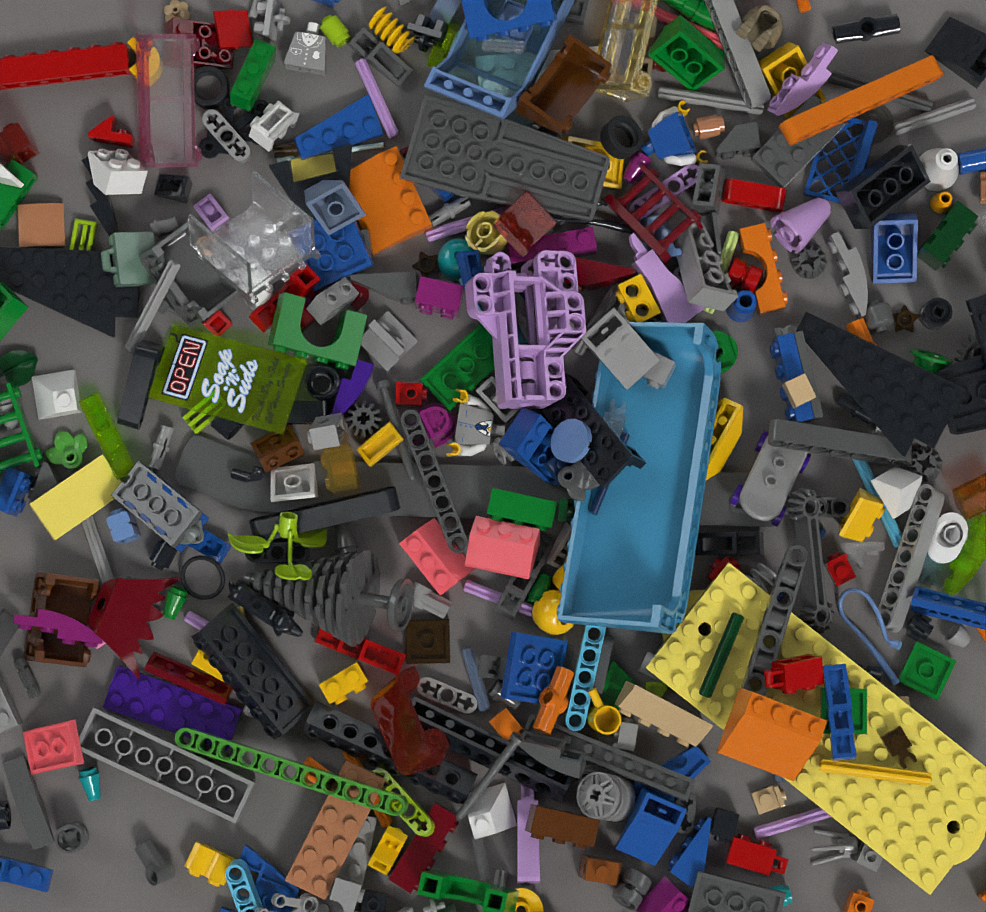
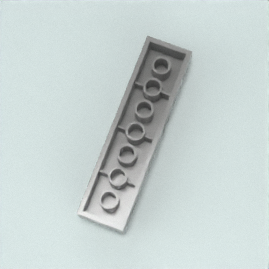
[79,707,257,824]

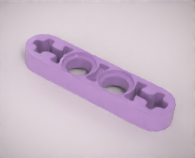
[629,164,699,219]

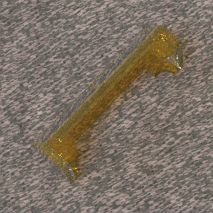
[595,0,658,102]

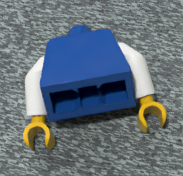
[641,100,708,166]

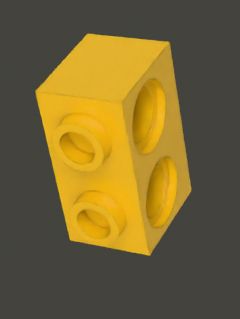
[615,274,661,322]

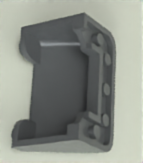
[139,220,242,326]

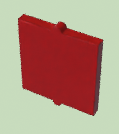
[213,8,253,50]

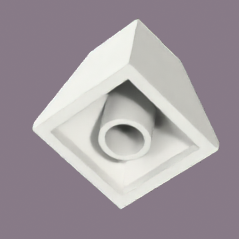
[32,369,82,420]
[467,783,517,839]

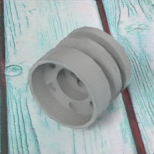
[576,772,636,822]

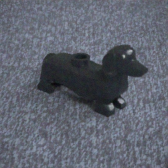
[228,580,303,637]

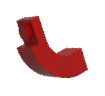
[249,263,320,333]

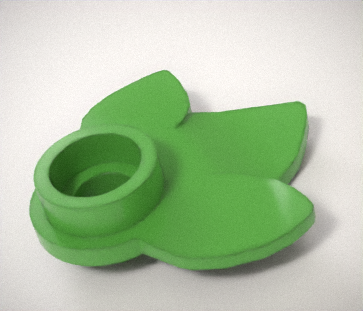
[45,430,88,470]

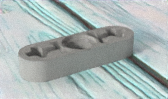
[202,109,251,163]
[417,677,477,714]

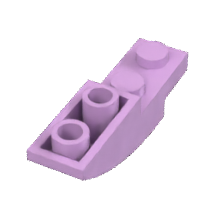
[767,42,838,116]

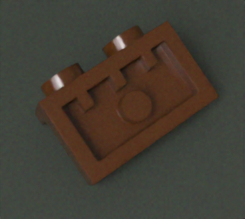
[250,424,304,473]

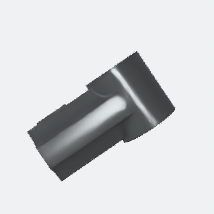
[134,839,175,886]

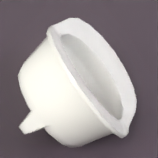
[928,512,968,564]

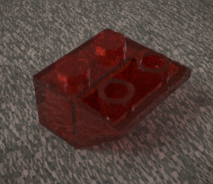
[0,122,40,165]

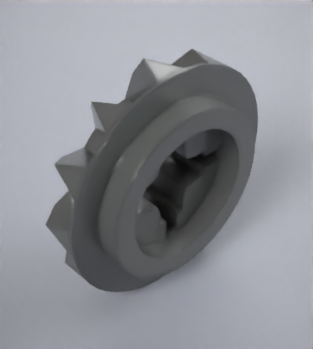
[792,244,827,279]
[907,447,943,482]

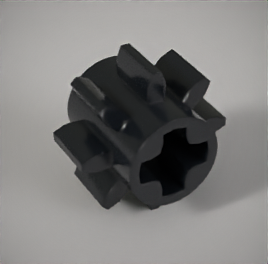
[906,614,934,641]

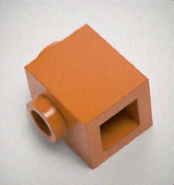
[843,889,875,912]

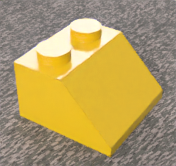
[839,488,885,542]

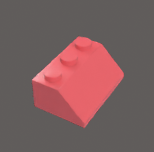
[465,516,540,579]
[399,518,475,596]

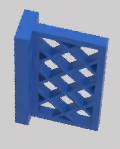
[804,118,878,204]

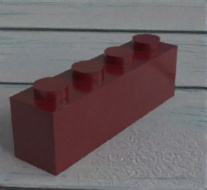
[388,802,459,894]

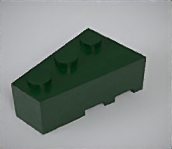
[917,201,979,271]

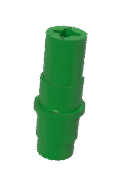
[660,0,716,32]

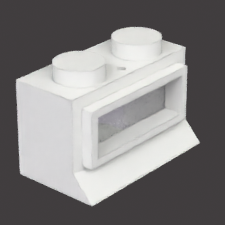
[249,100,300,152]

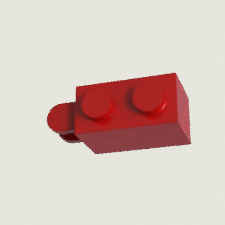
[764,654,824,694]
[724,833,789,876]

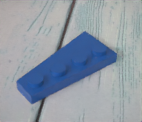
[294,94,383,160]
[631,746,711,802]

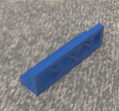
[910,586,986,630]

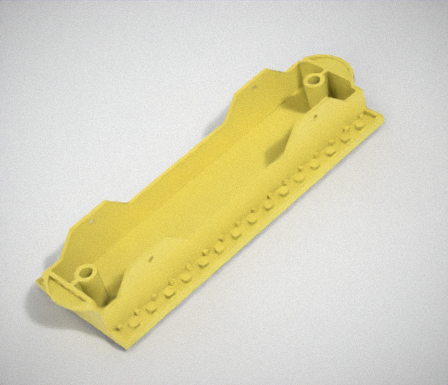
[645,563,986,895]

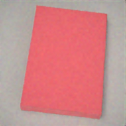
[22,720,84,775]

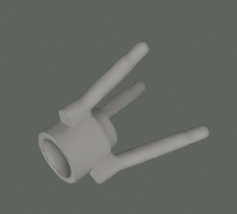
[811,829,858,866]

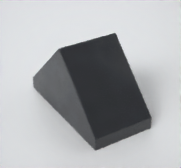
[154,174,193,204]

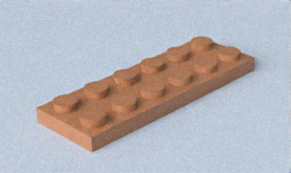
[285,759,386,900]

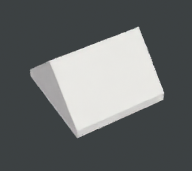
[270,463,318,502]
[871,466,922,519]

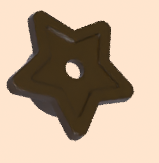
[412,252,440,278]
[892,305,919,332]

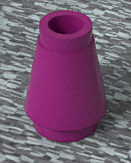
[623,151,651,184]

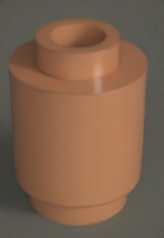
[692,115,725,140]

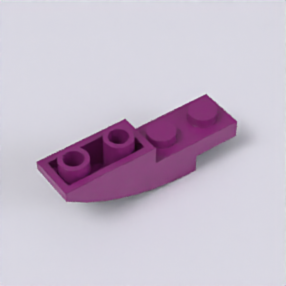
[13,609,103,648]

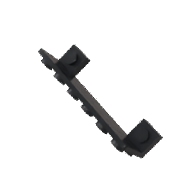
[539,372,646,488]

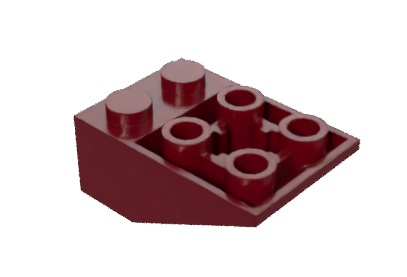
[163,18,234,69]

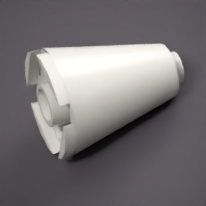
[919,148,959,192]

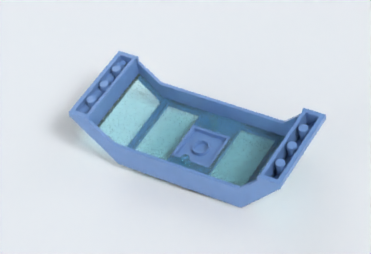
[424,0,575,119]

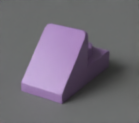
[193,194,230,233]

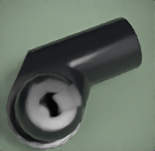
[230,466,264,483]

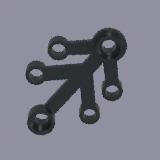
[199,97,269,159]

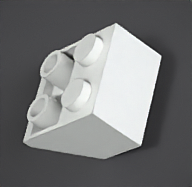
[88,149,148,195]

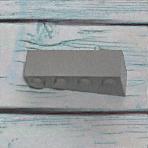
[673,222,738,311]

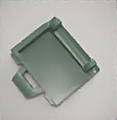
[101,232,156,287]

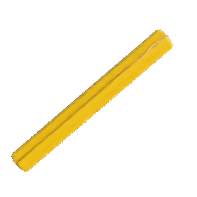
[819,758,932,786]

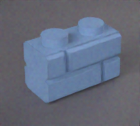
[106,508,141,544]

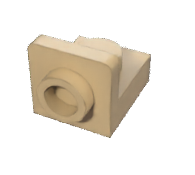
[750,784,787,814]

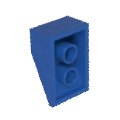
[871,212,918,284]

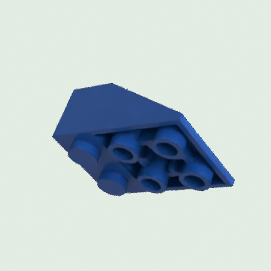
[499,408,555,484]
[615,787,687,866]

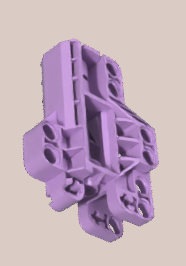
[465,250,586,409]

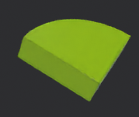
[646,682,668,698]

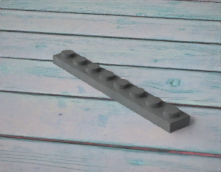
[523,714,696,802]

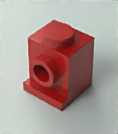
[395,382,427,407]

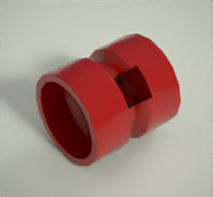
[728,257,763,293]

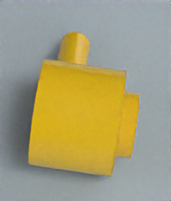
[587,688,621,735]

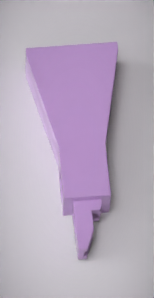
[628,233,706,323]
[517,784,540,884]

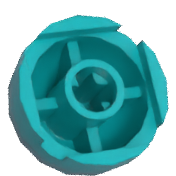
[437,238,481,282]

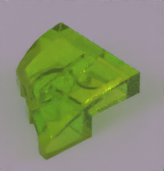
[426,22,461,68]

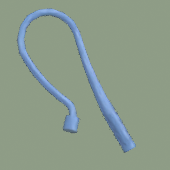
[838,588,902,686]

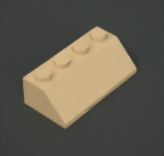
[614,681,713,748]

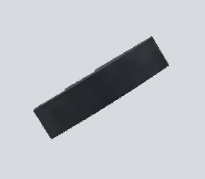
[81,157,118,237]

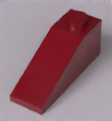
[566,257,638,292]

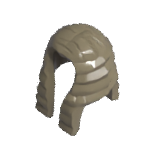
[736,5,783,55]

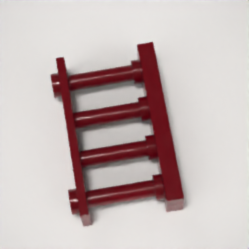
[604,164,703,263]

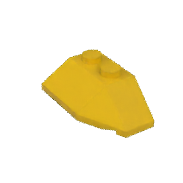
[706,398,743,480]

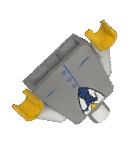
[446,389,506,457]

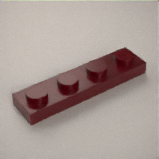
[144,651,233,705]

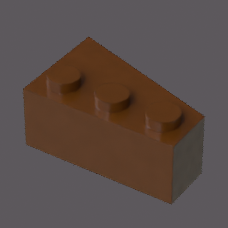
[525,804,600,849]

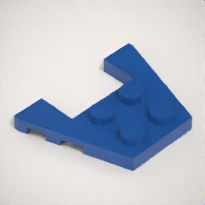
[220,844,300,912]

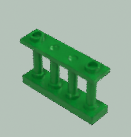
[0,381,44,473]

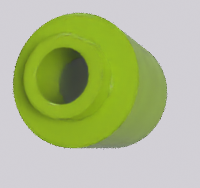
[320,15,351,48]

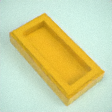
[356,422,404,467]

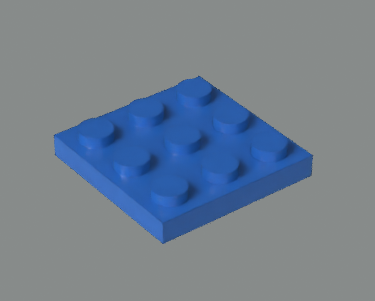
[290,219,374,292]
[500,631,568,704]

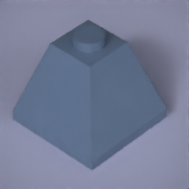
[304,180,366,236]

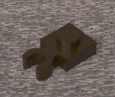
[880,726,917,769]

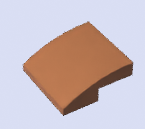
[17,203,65,249]

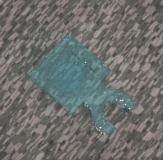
[919,552,943,586]

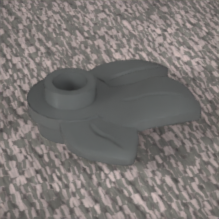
[558,460,599,501]

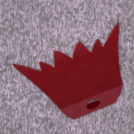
[87,577,181,679]

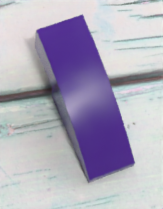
[331,359,375,417]

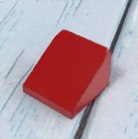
[201,310,232,339]

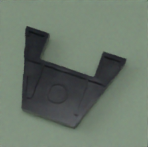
[269,144,352,223]

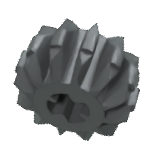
[345,401,383,438]

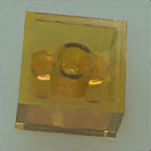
[320,444,361,495]

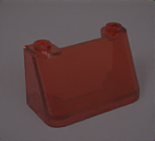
[370,666,450,775]

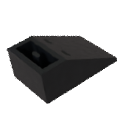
[925,17,986,89]

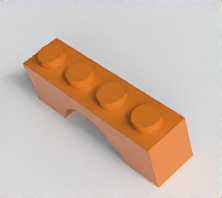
[738,223,788,316]

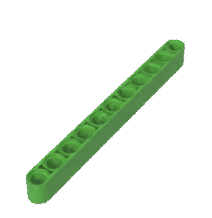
[175,728,409,816]

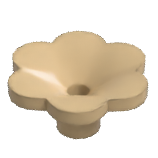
[163,0,190,22]

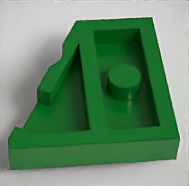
[601,661,638,709]

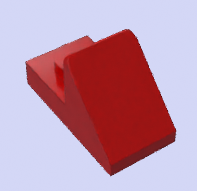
[88,115,135,148]

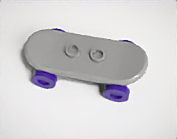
[729,431,811,527]

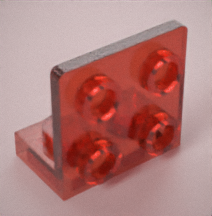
[493,191,556,257]

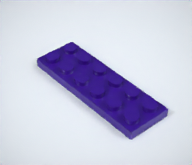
[103,666,243,751]

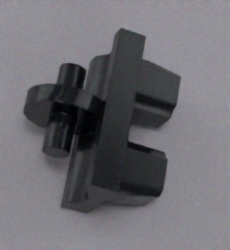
[407,14,450,52]

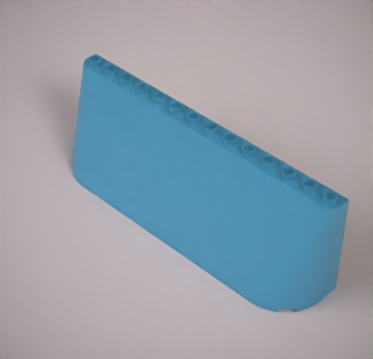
[557,322,721,634]

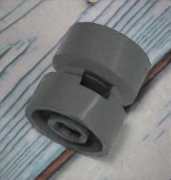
[55,822,89,853]
[612,868,652,911]

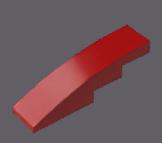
[313,628,406,675]

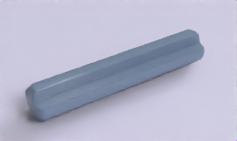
[461,647,491,712]

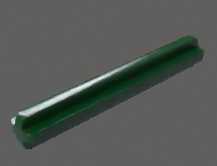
[699,612,744,698]

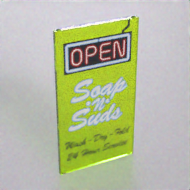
[148,324,307,435]

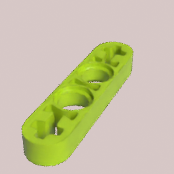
[372,768,435,837]

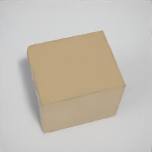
[782,373,816,409]

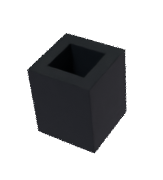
[710,807,739,843]

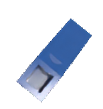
[668,816,711,888]

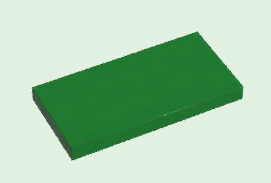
[420,323,495,412]

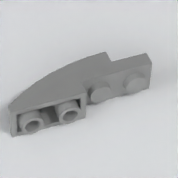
[827,231,868,319]

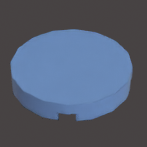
[550,419,592,463]

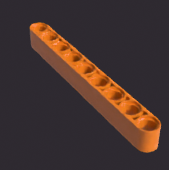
[778,55,944,146]

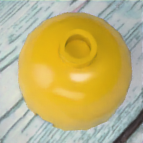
[532,589,574,635]

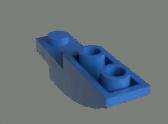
[0,856,53,892]

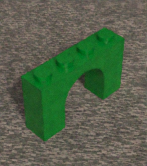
[267,292,367,370]
[417,870,519,912]

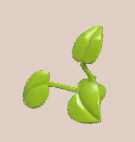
[228,512,327,580]

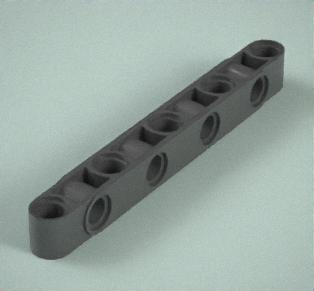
[741,545,808,696]

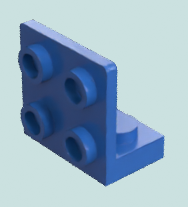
[0,468,34,517]

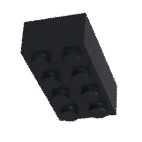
[836,144,931,229]

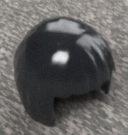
[305,365,341,400]

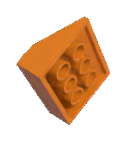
[349,146,432,255]
[716,688,827,781]

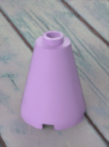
[770,197,831,253]

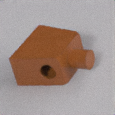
[578,854,623,885]

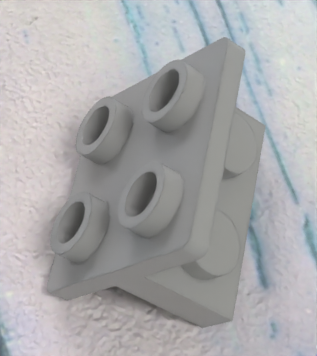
[361,311,418,371]

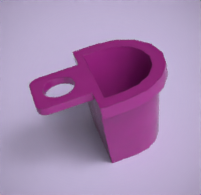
[403,402,457,448]

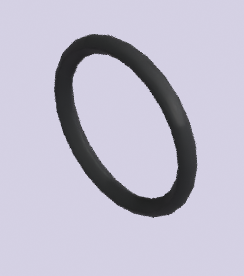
[181,555,225,600]

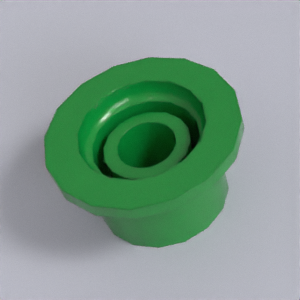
[909,348,953,374]

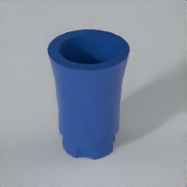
[726,290,757,323]

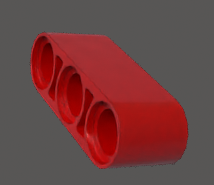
[721,179,787,212]

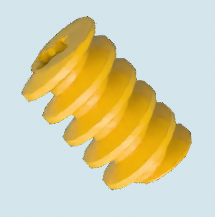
[368,6,415,54]

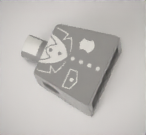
[284,22,327,76]

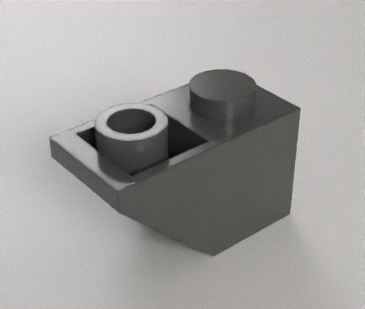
[715,122,761,160]
[28,462,60,504]

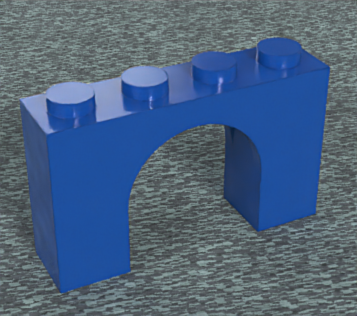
[462,0,557,42]

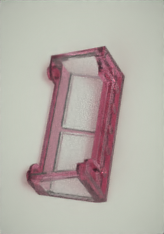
[136,32,202,168]

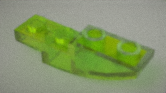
[79,392,135,480]
[942,514,986,595]

